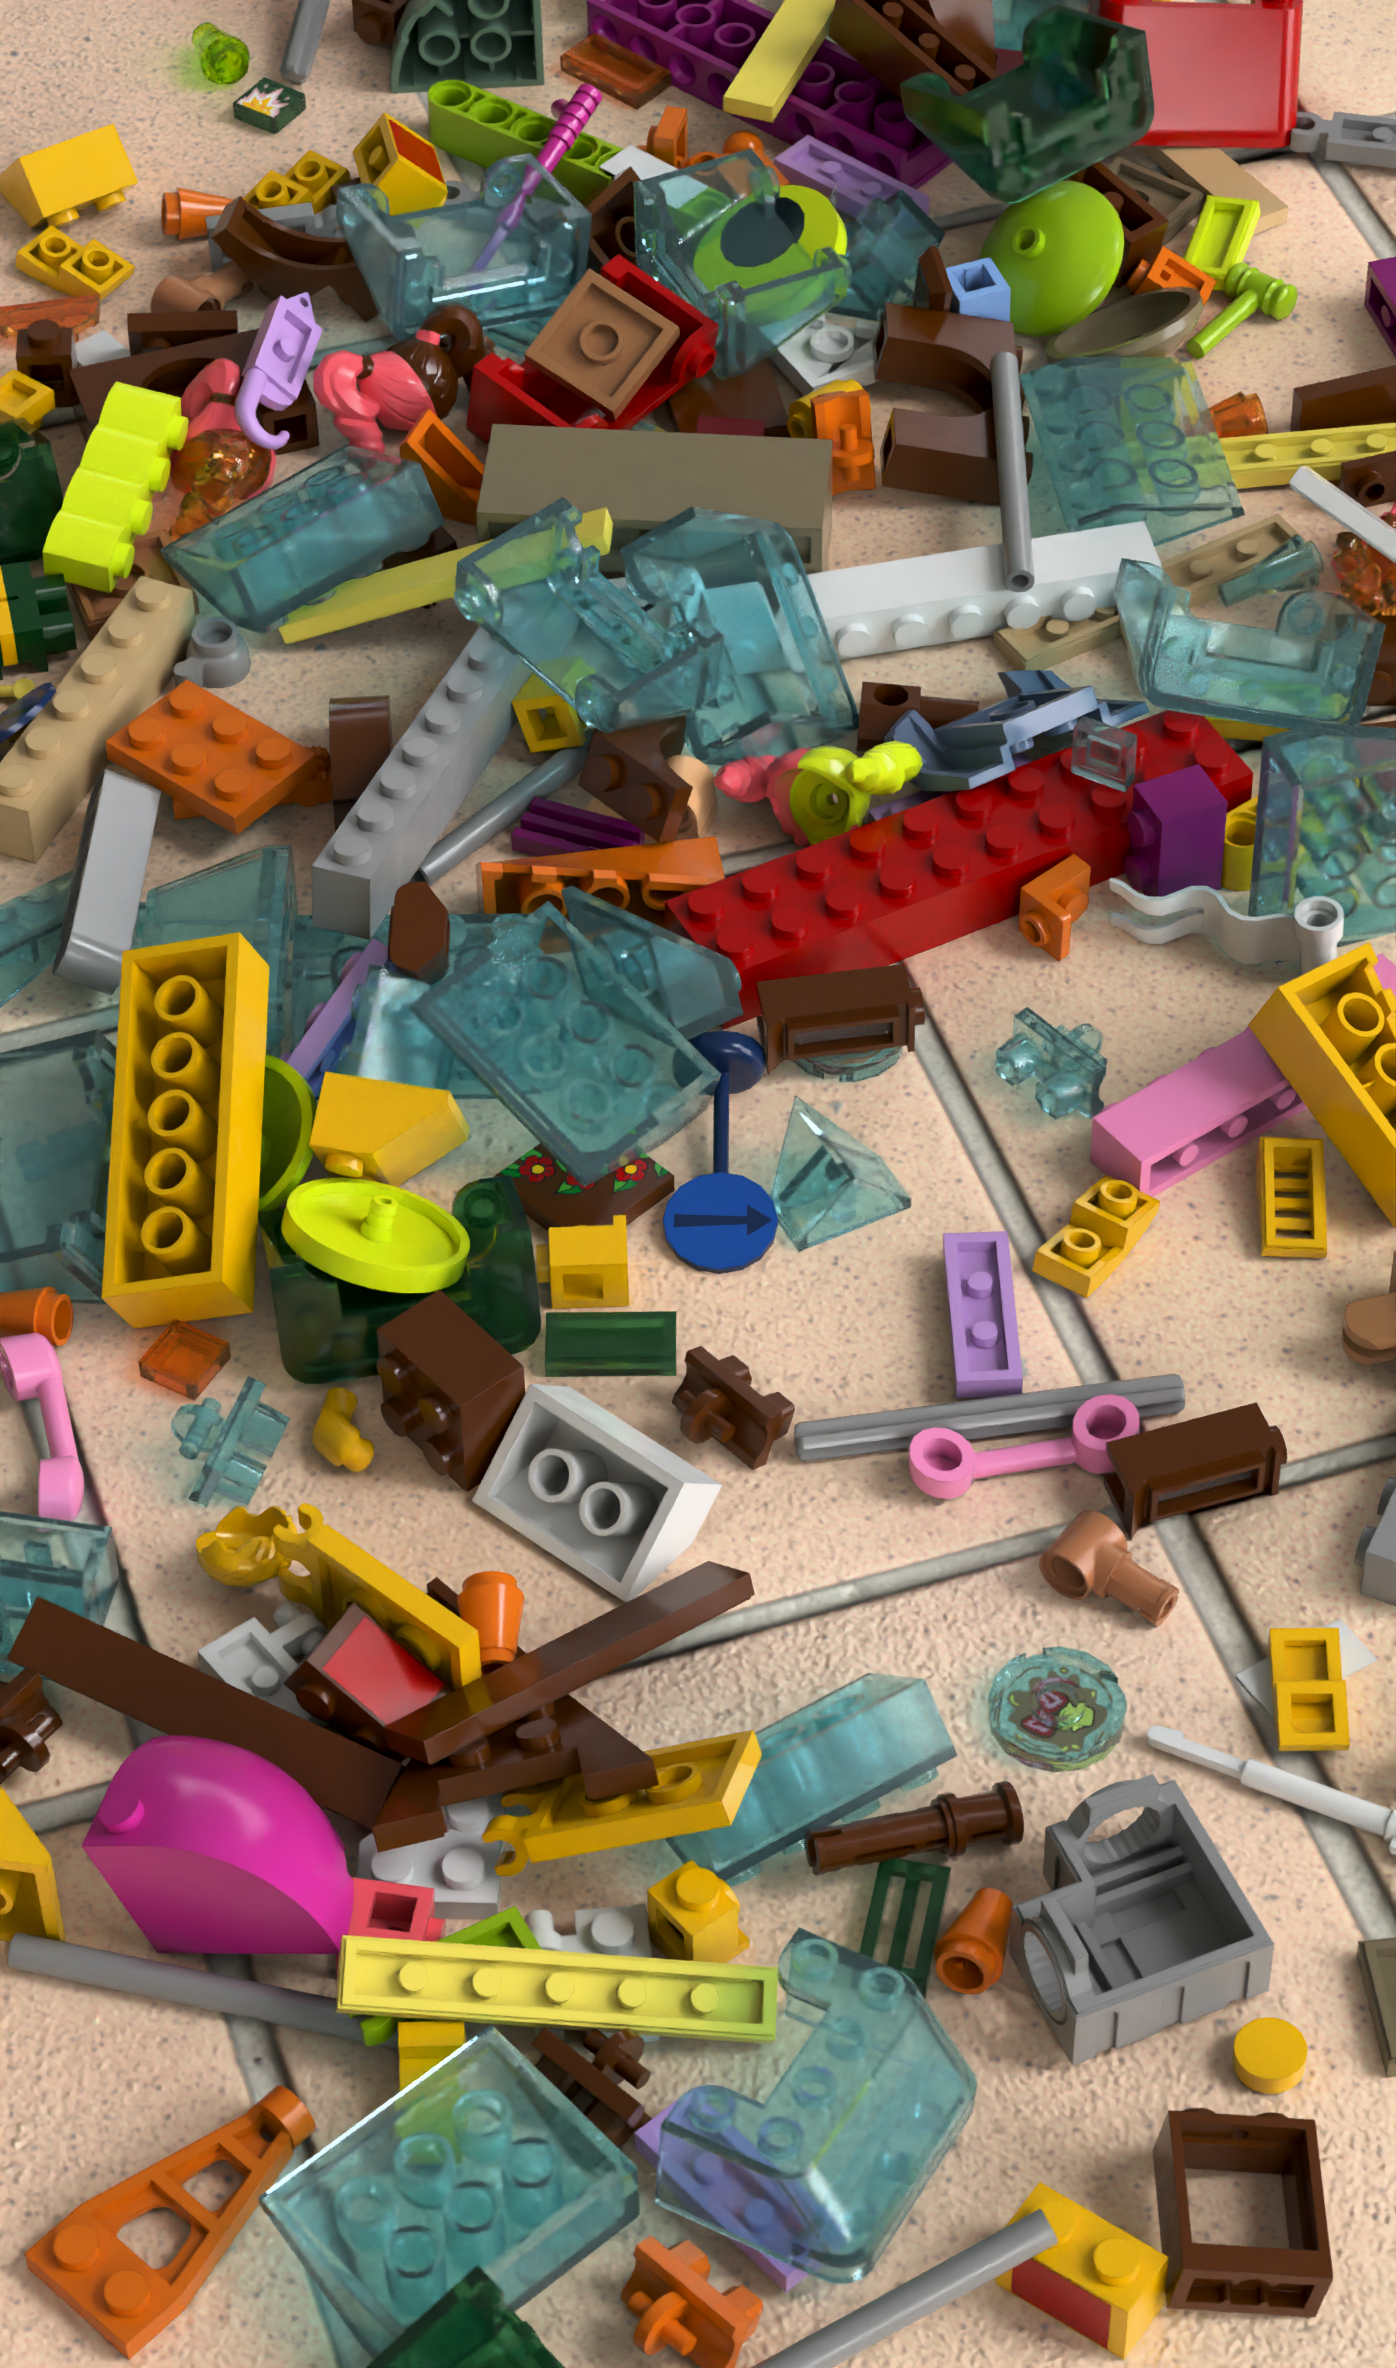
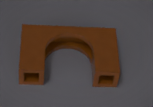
[873,302,1033,505]
[68,328,320,458]

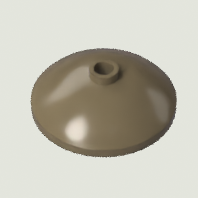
[1044,287,1204,378]

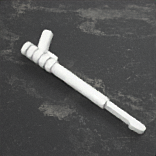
[1147,1725,1396,1855]

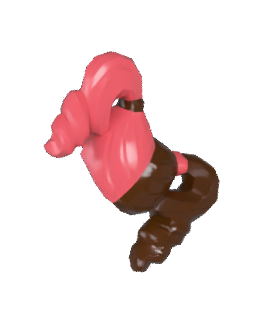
[313,303,493,466]

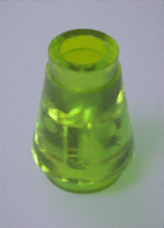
[191,23,250,85]

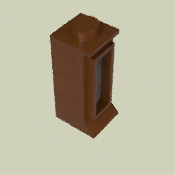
[756,964,925,1075]
[1104,1402,1287,1540]

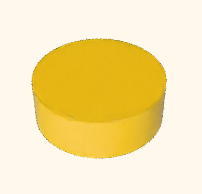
[1232,2017,1307,2094]

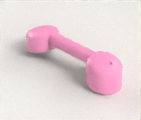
[0,1332,84,1527]
[908,1394,1140,1499]

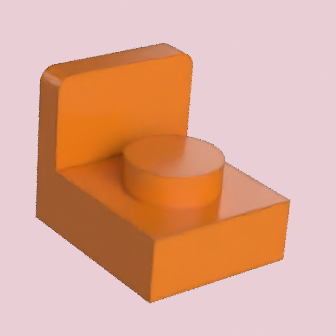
[637,106,688,170]
[1124,246,1217,306]
[1018,854,1091,961]

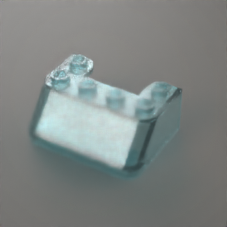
[619,506,859,766]
[655,1928,977,2284]

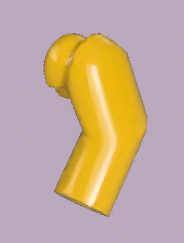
[312,1387,375,1473]

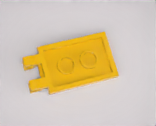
[273,1503,482,1690]
[482,1730,762,1876]

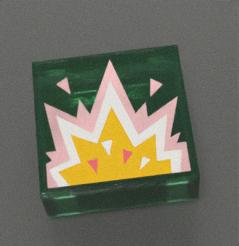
[233,77,306,135]

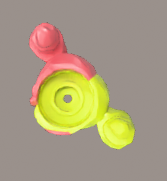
[714,740,923,847]

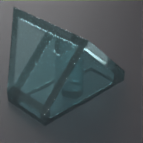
[770,1095,911,1252]

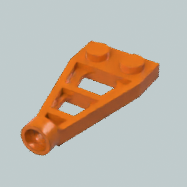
[24,2085,316,2360]

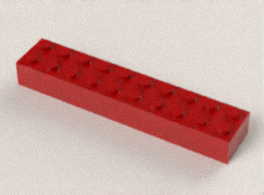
[665,701,1253,1030]

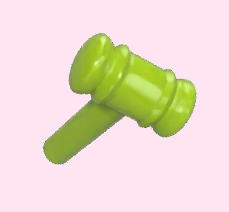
[1187,262,1298,359]

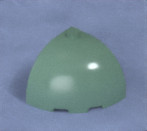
[390,0,544,94]

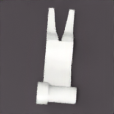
[1109,878,1344,976]

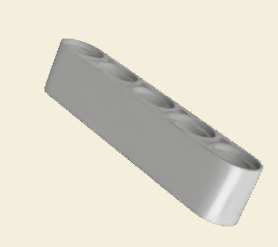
[52,768,161,996]

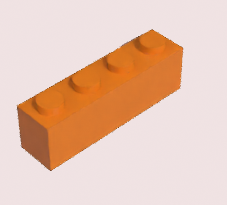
[475,836,725,958]

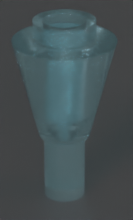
[1218,534,1324,607]

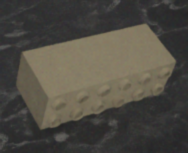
[476,424,833,610]

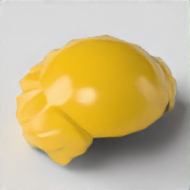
[195,1506,298,1588]

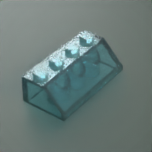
[664,1673,958,1887]

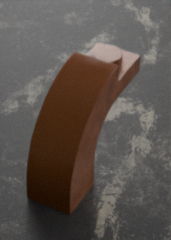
[329,695,393,832]

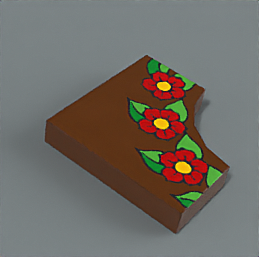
[494,1143,675,1232]

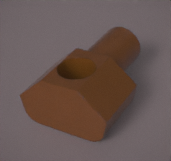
[856,681,979,752]
[388,881,451,990]

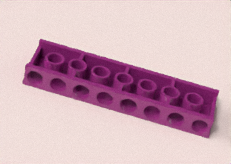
[586,0,963,190]

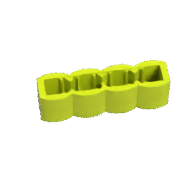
[43,382,189,593]

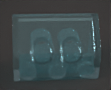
[561,885,744,1044]

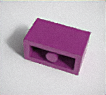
[1124,764,1227,897]

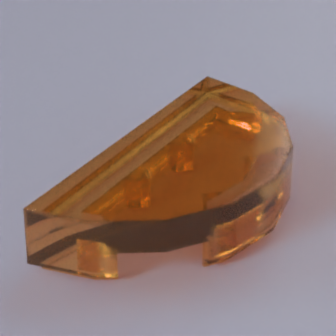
[0,294,101,343]

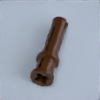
[804,1781,1024,1876]

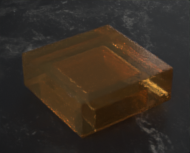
[138,1319,231,1401]

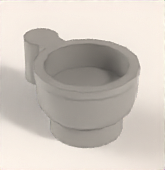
[174,617,251,689]

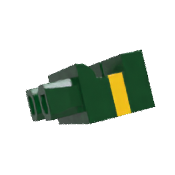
[0,561,77,680]

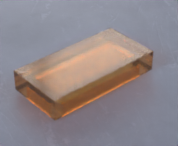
[560,33,671,110]

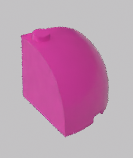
[82,1735,354,1954]

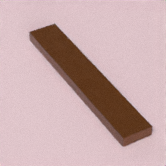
[383,1561,755,1765]
[6,1596,406,1830]

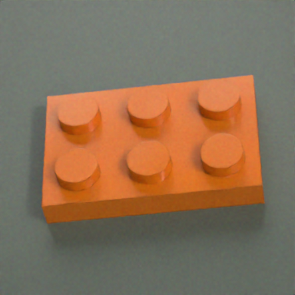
[105,679,318,836]

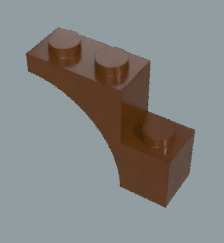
[211,196,424,322]
[578,692,693,843]

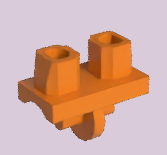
[810,389,876,497]
[620,2236,763,2368]

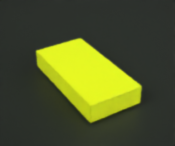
[1183,195,1261,291]

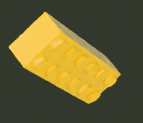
[101,932,270,1329]

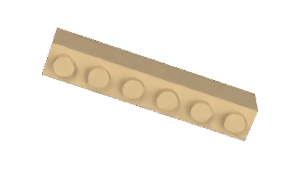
[0,576,196,864]

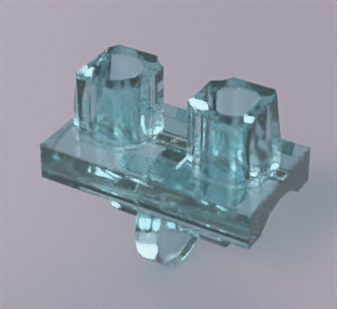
[995,1007,1107,1120]
[171,1376,291,1507]

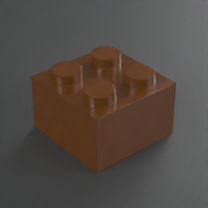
[376,1290,525,1492]

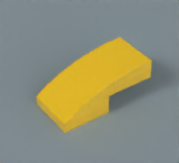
[1268,1628,1350,1751]

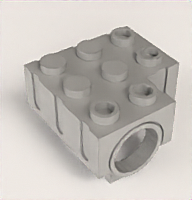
[1009,1774,1274,2066]

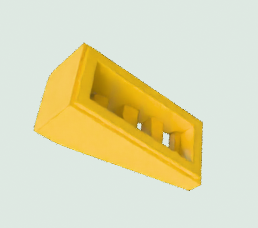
[1255,1137,1327,1258]

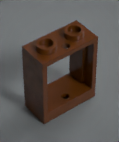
[1152,2108,1333,2317]

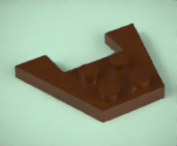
[372,1694,659,1852]

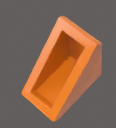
[399,409,485,526]

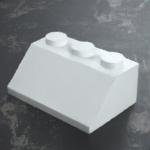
[472,1384,722,1602]

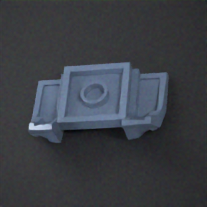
[884,670,1150,791]

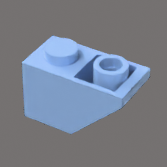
[945,257,1011,322]

